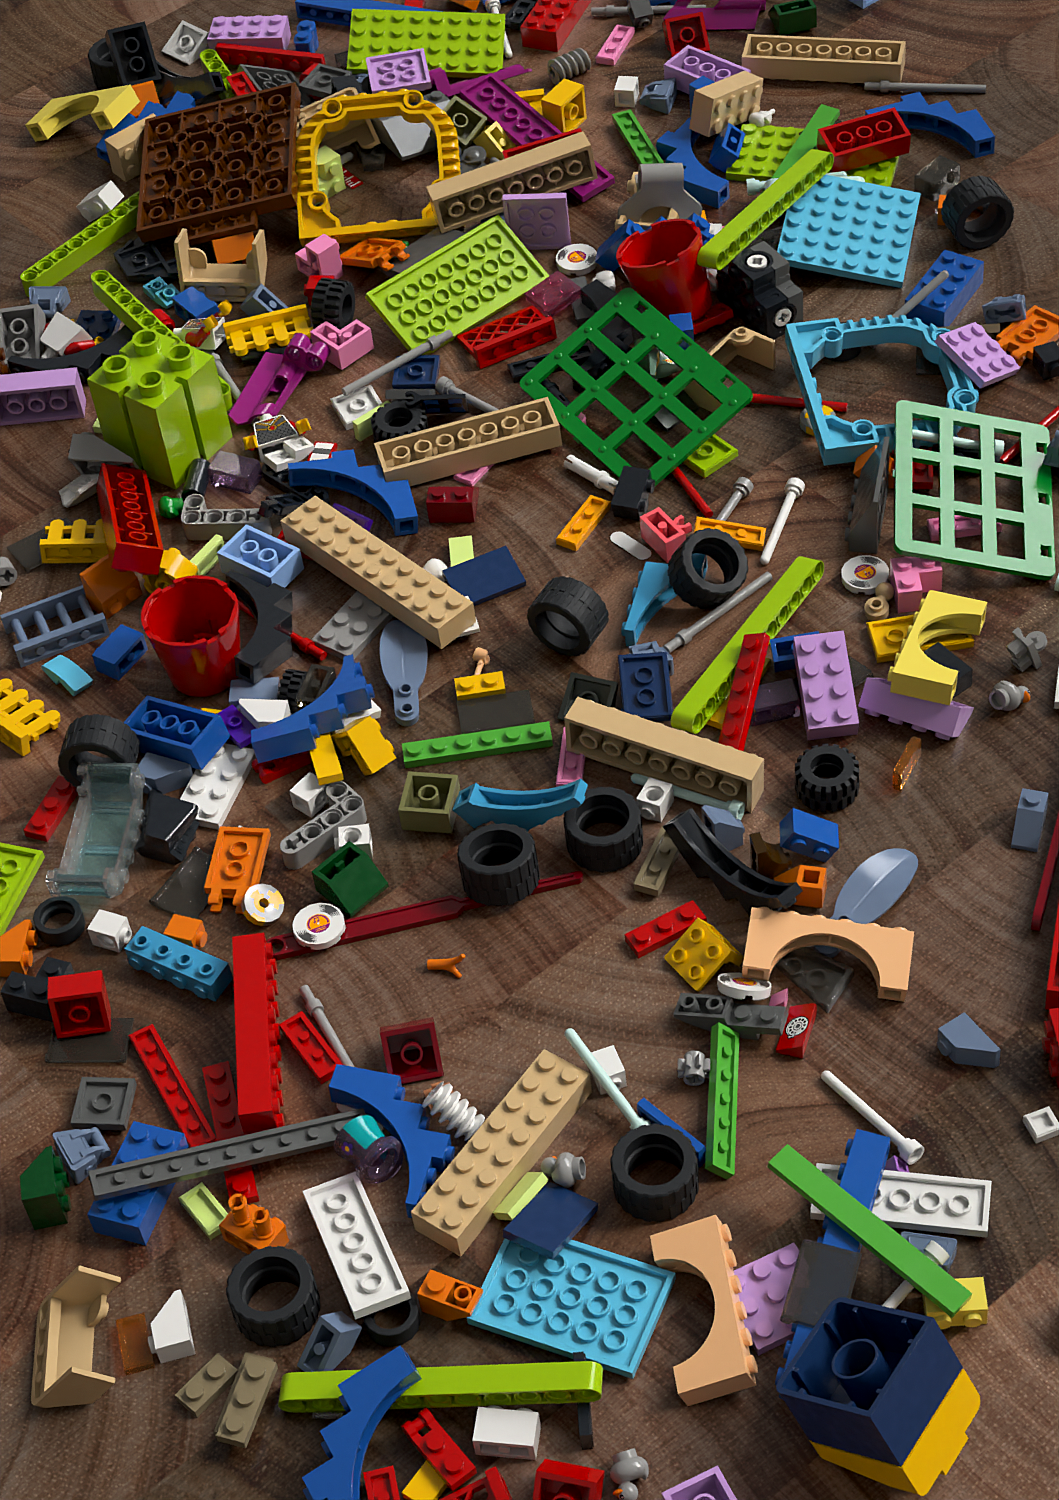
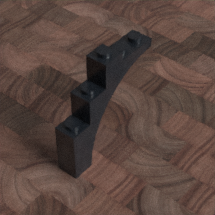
[154,60,226,106]
[572,279,633,393]
[7,325,134,384]
[226,570,293,685]
[662,808,802,917]

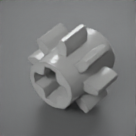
[677,1051,710,1086]

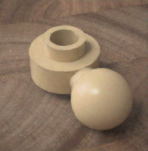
[864,582,894,621]

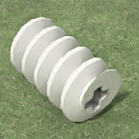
[422,1081,485,1141]

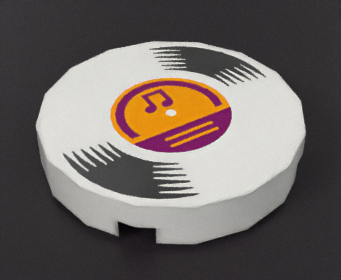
[556,244,597,276]
[841,555,889,595]
[292,903,346,950]
[717,973,771,1001]

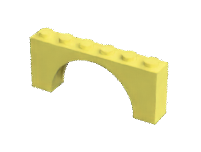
[25,85,140,142]
[887,590,987,706]

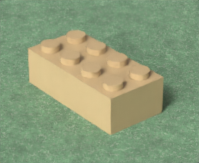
[689,71,763,137]

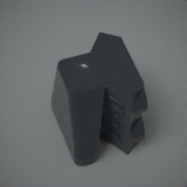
[134,792,200,866]

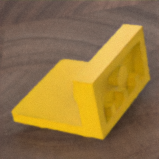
[664,918,744,992]

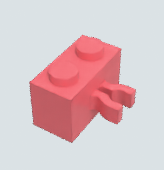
[639,507,692,563]

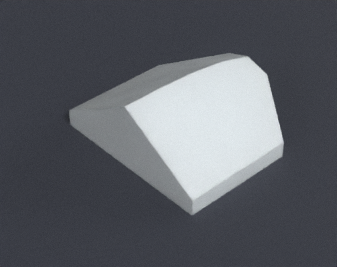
[59,474,99,508]

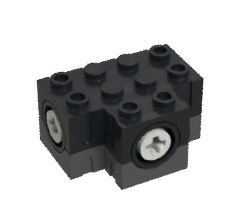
[716,241,803,340]

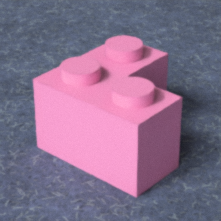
[295,234,343,279]
[310,319,374,370]
[890,556,943,613]

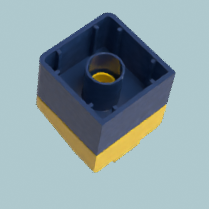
[776,1297,980,1496]

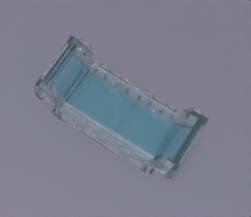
[45,762,145,898]

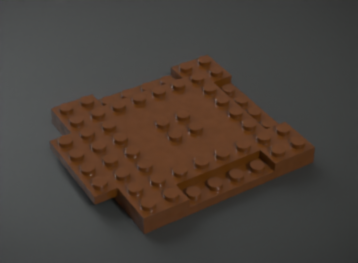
[136,82,301,246]

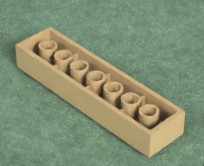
[742,34,906,84]
[426,131,598,233]
[374,397,562,486]
[564,697,764,813]
[411,1049,592,1257]

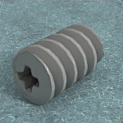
[547,48,591,85]

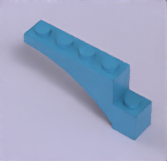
[621,553,708,646]
[452,779,588,832]

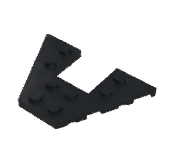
[113,235,215,282]

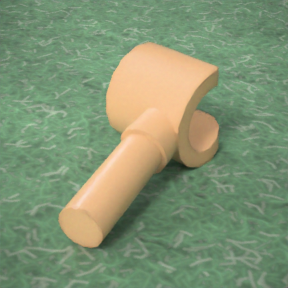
[473,647,490,675]

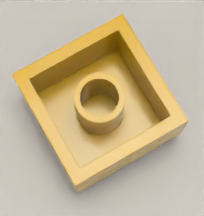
[541,79,587,133]

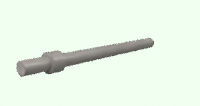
[591,5,706,17]
[864,80,986,93]
[341,329,453,396]
[203,349,259,428]
[663,572,773,653]
[299,985,354,1067]

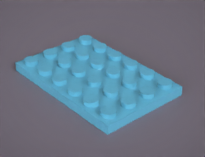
[467,1238,676,1379]

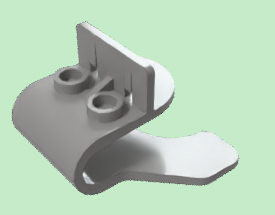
[618,163,702,222]

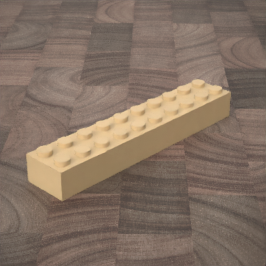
[281,496,476,649]

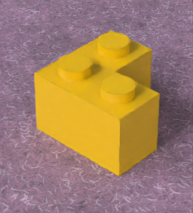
[331,716,396,776]

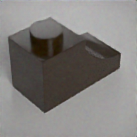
[749,832,792,880]

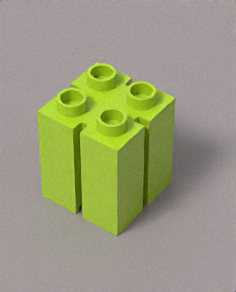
[87,327,233,490]

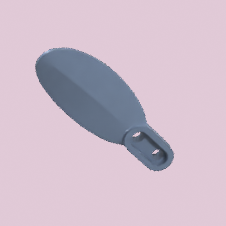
[380,620,427,726]
[814,848,918,959]

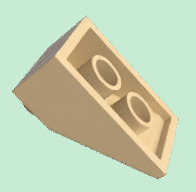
[105,113,156,182]

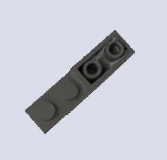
[673,993,789,1040]

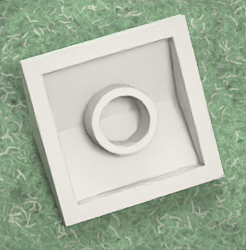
[162,20,209,65]

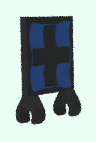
[405,391,468,414]

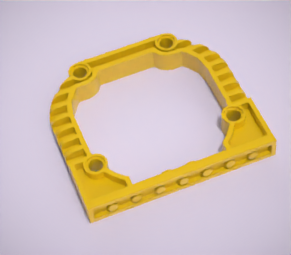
[295,89,465,247]

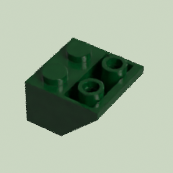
[768,0,817,36]
[312,841,389,917]
[20,1146,71,1230]

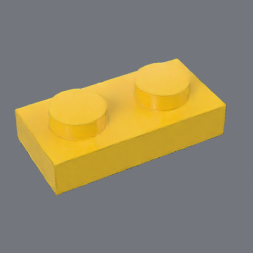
[454,671,506,703]

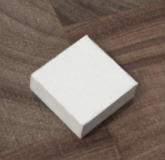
[1023,1106,1059,1143]

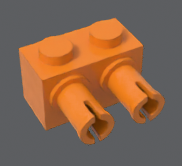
[219,1194,289,1254]

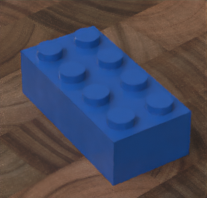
[905,250,984,327]
[123,695,230,770]
[87,1121,189,1245]

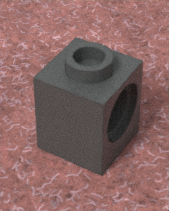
[627,0,654,28]

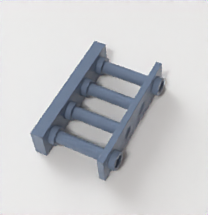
[0,585,110,668]

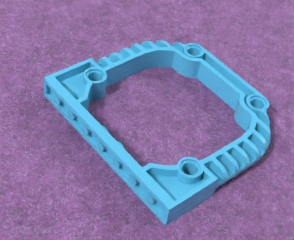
[785,315,979,466]

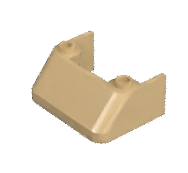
[174,228,267,302]
[683,327,776,412]
[31,1265,121,1408]

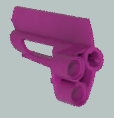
[663,0,766,30]
[424,64,532,100]
[228,333,330,426]

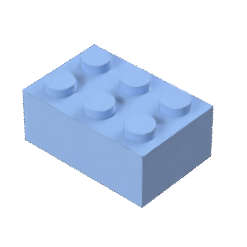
[217,524,304,588]

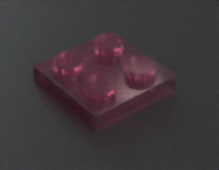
[524,270,581,317]

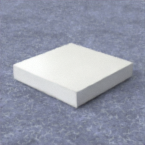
[330,385,382,430]

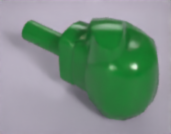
[158,496,184,519]

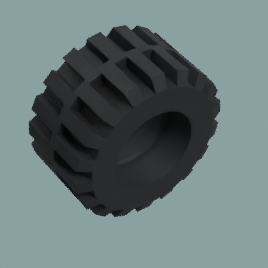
[311,278,355,330]
[371,400,428,443]
[795,744,859,812]

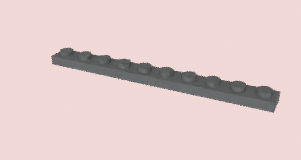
[88,1108,365,1201]

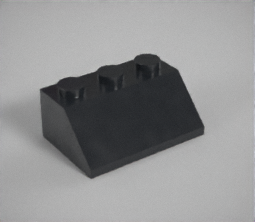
[105,21,162,86]

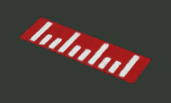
[342,167,363,189]

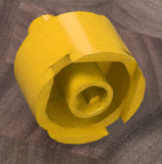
[142,548,198,594]

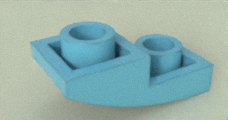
[143,276,180,309]
[41,655,93,697]

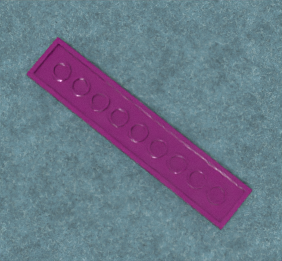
[460,73,615,202]

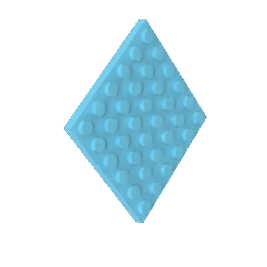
[777,175,921,288]

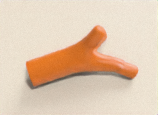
[427,954,465,979]

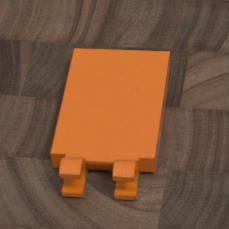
[340,237,410,272]
[996,305,1059,367]
[204,826,271,914]

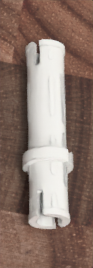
[564,455,618,495]

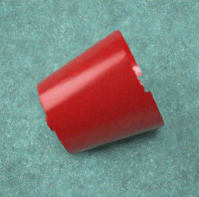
[616,219,712,321]
[141,575,240,697]

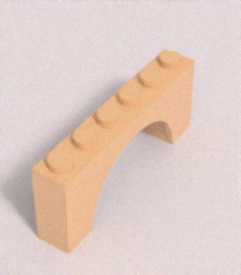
[742,907,914,1002]
[650,1215,758,1406]

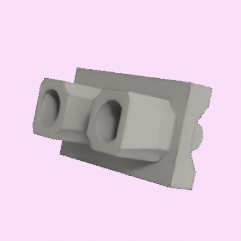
[1006,628,1047,672]

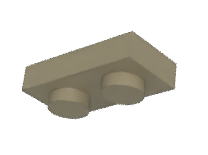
[175,1353,238,1418]

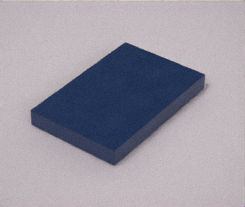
[442,546,526,606]
[618,652,673,722]
[503,1181,598,1260]

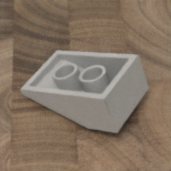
[0,304,46,364]
[68,432,140,475]

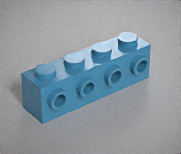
[124,926,233,1002]

